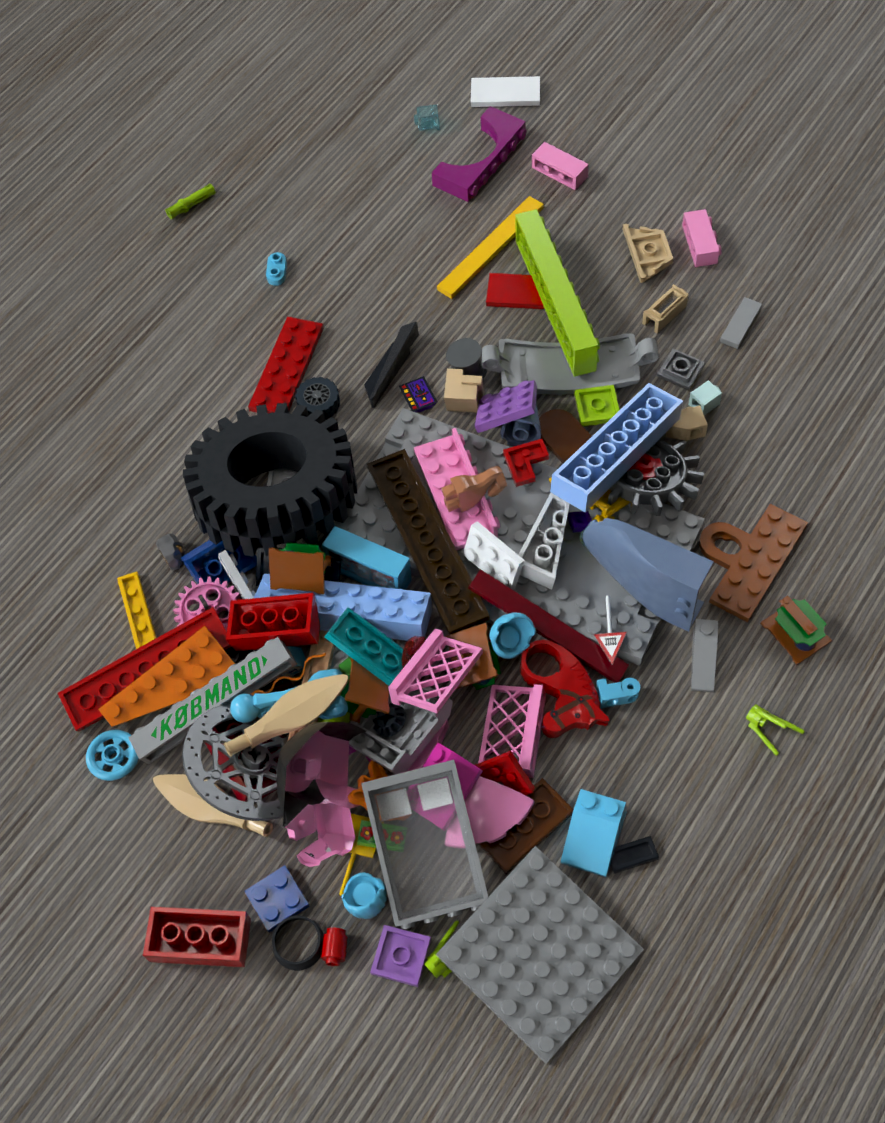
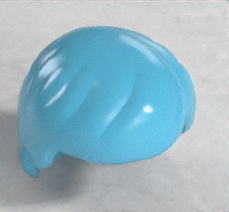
[489,612,536,659]
[342,872,387,919]

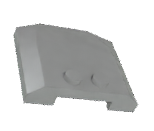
[349,687,453,774]

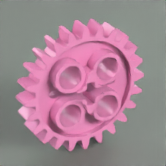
[173,577,240,631]

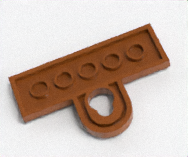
[699,504,808,623]

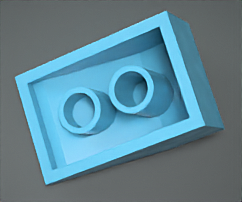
[561,789,627,877]

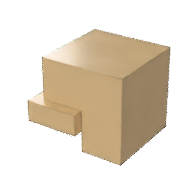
[444,369,485,412]

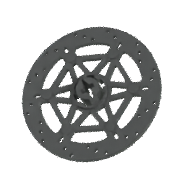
[182,703,289,821]

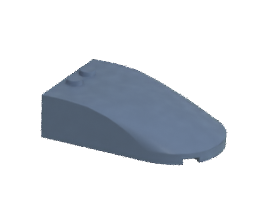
[583,518,714,632]

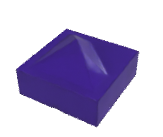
[567,510,592,533]

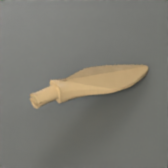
[224,674,348,757]
[153,774,273,837]

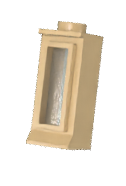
[642,284,688,333]

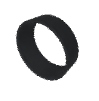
[272,915,324,971]

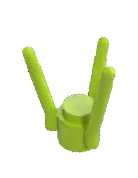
[746,704,805,756]
[424,920,459,978]

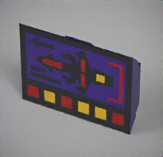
[399,376,438,413]

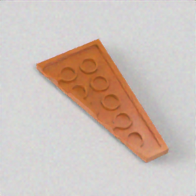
[98,626,235,727]

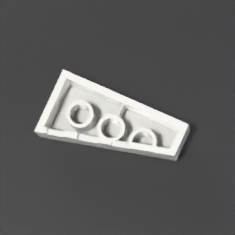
[518,493,570,590]

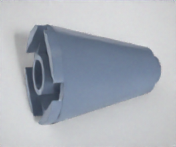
[501,402,541,447]

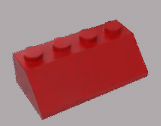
[226,593,320,651]

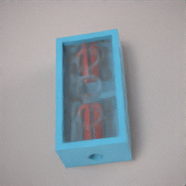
[322,526,412,590]

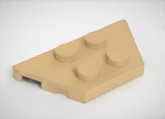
[623,224,673,283]

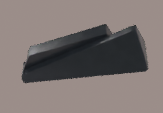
[364,322,419,408]

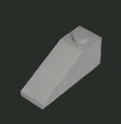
[691,619,718,692]

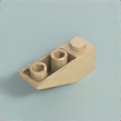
[666,406,708,441]

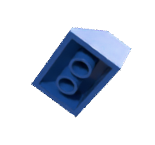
[181,540,257,584]

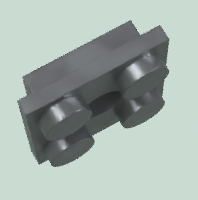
[657,349,705,390]

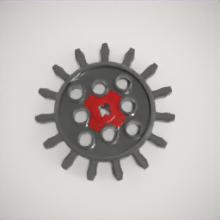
[607,433,704,516]

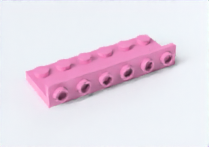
[414,428,500,550]

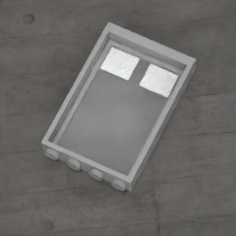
[361,760,488,929]

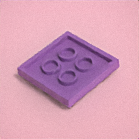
[475,380,537,433]

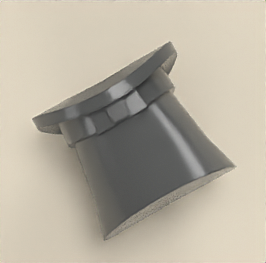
[446,338,487,380]

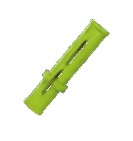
[165,183,216,219]

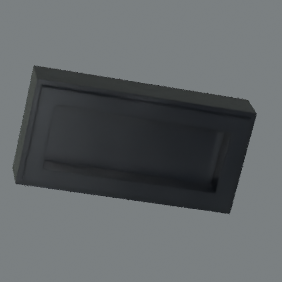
[610,836,659,874]

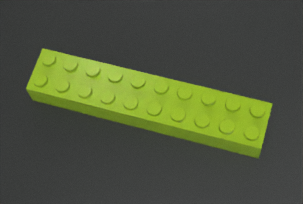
[515,209,600,377]

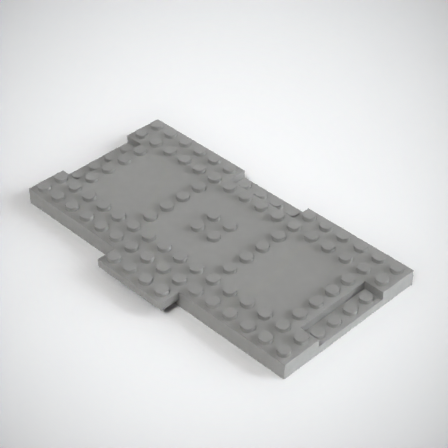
[334,408,705,666]

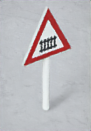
[594,595,627,665]

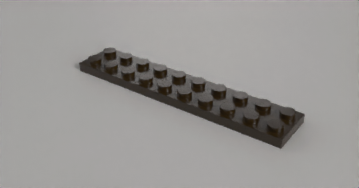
[367,449,490,635]

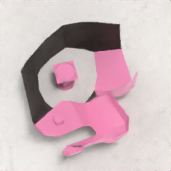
[276,722,368,867]

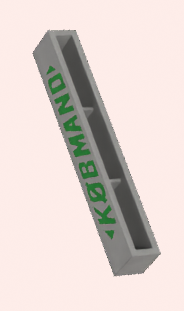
[128,637,297,764]

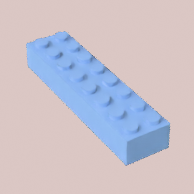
[550,383,683,512]
[254,574,432,643]

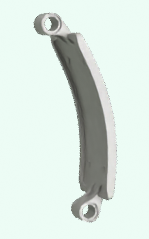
[481,333,659,395]

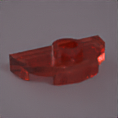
[402,636,426,668]

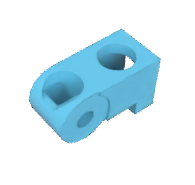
[596,678,640,708]

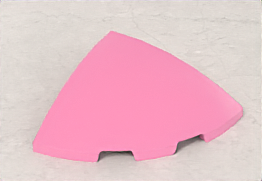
[445,776,535,848]

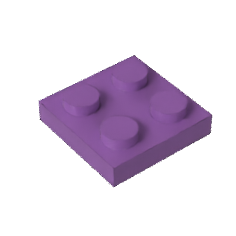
[370,925,431,987]

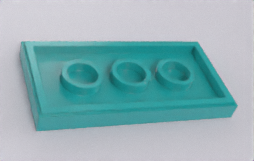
[324,607,413,686]

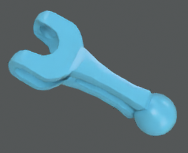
[230,669,348,723]

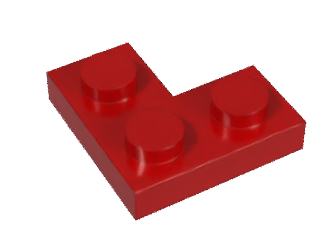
[503,439,549,487]
[475,751,535,795]

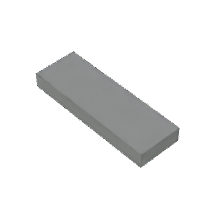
[720,297,762,349]

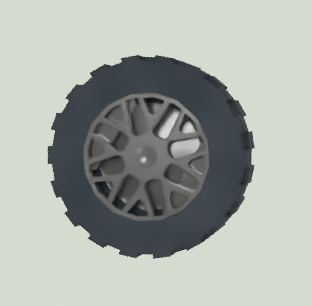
[295,377,340,420]

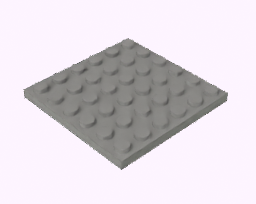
[436,846,644,1064]

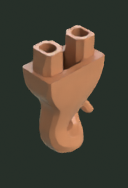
[441,466,507,512]

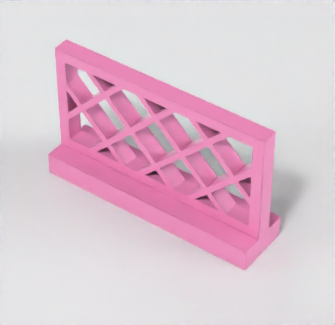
[388,629,483,713]
[478,685,546,778]

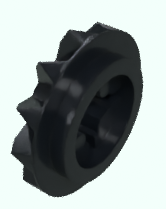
[373,703,406,737]

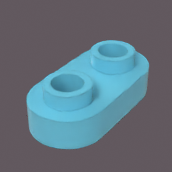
[266,252,287,286]

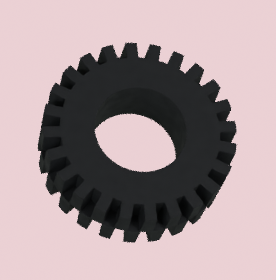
[183,403,358,556]

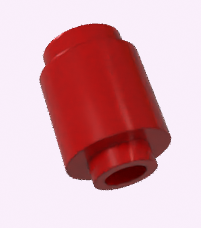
[321,927,348,966]

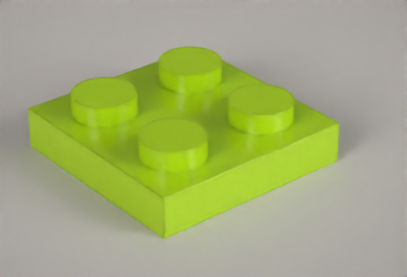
[574,385,619,427]

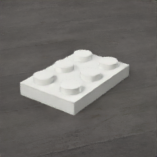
[463,521,525,590]

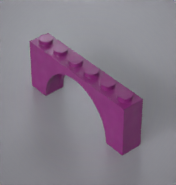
[431,106,527,202]

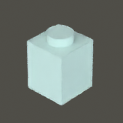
[688,380,722,415]

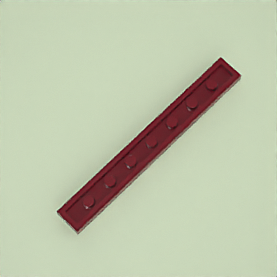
[468,569,629,683]

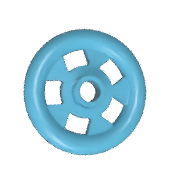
[86,730,139,781]

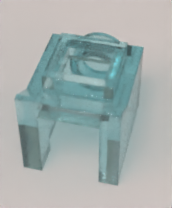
[414,105,440,131]

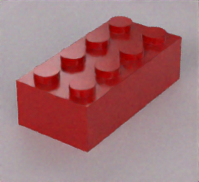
[143,907,251,967]

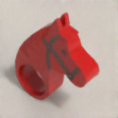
[520,640,609,738]

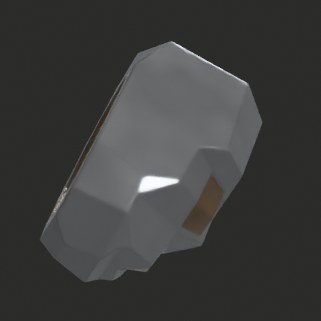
[156,534,185,570]

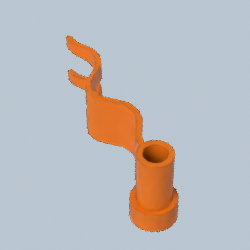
[251,653,326,696]

